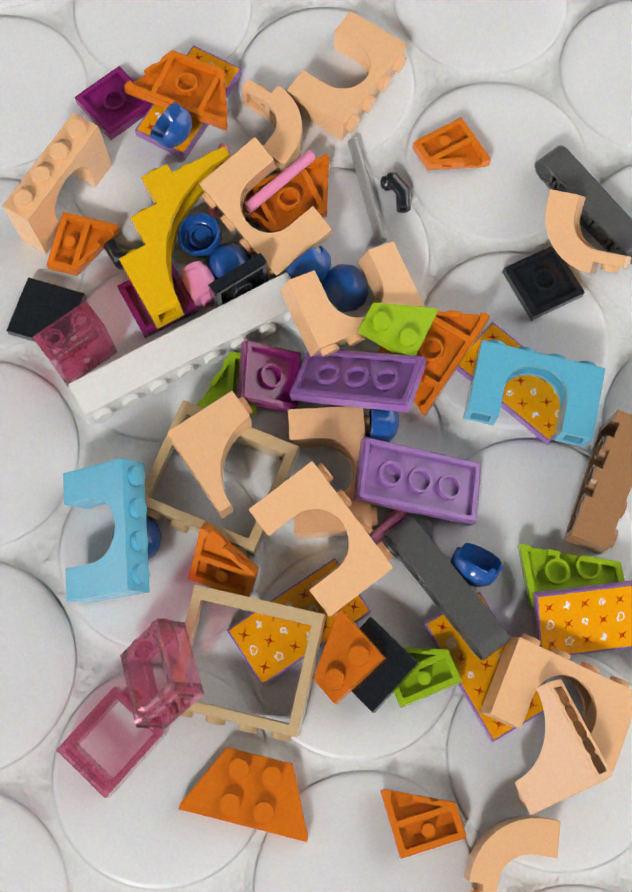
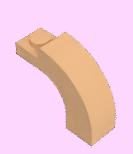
[242,79,302,174]
[545,189,631,274]
[464,815,561,892]

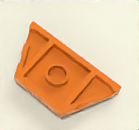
[124,50,228,131]
[243,153,329,233]
[414,310,490,417]
[179,747,308,842]

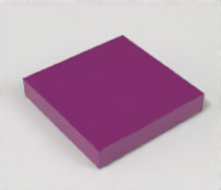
[75,66,153,140]
[117,264,198,338]
[237,340,301,412]

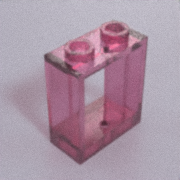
[32,301,118,386]
[120,618,204,730]
[56,686,168,798]

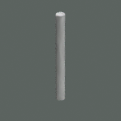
[348,138,387,244]

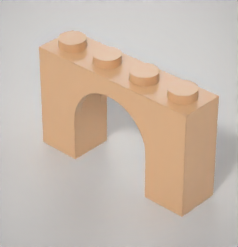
[286,11,407,141]
[2,112,112,254]
[199,137,333,278]
[280,241,424,357]
[288,406,378,539]
[248,461,393,617]
[480,634,632,772]

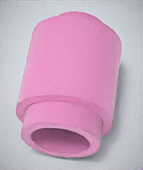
[181,261,215,308]

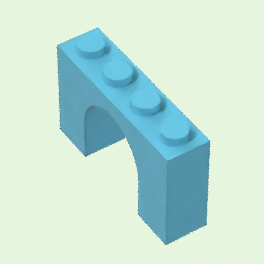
[463,339,605,447]
[63,458,150,603]

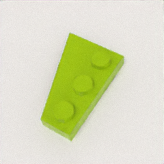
[517,544,625,609]

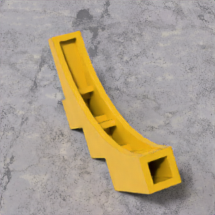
[119,146,231,329]

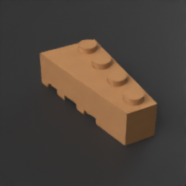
[563,410,632,554]

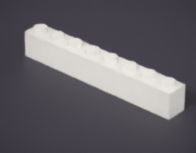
[68,272,295,424]

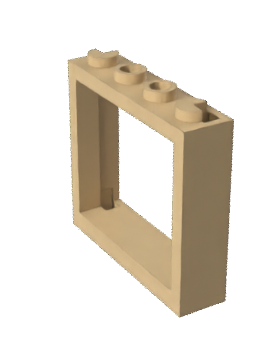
[145,400,299,556]
[165,584,327,742]

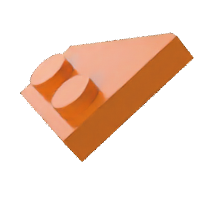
[412,117,491,170]
[46,212,120,276]
[188,522,259,597]
[313,610,386,704]
[380,789,467,859]

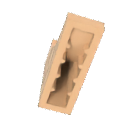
[166,391,253,519]
[514,679,613,815]

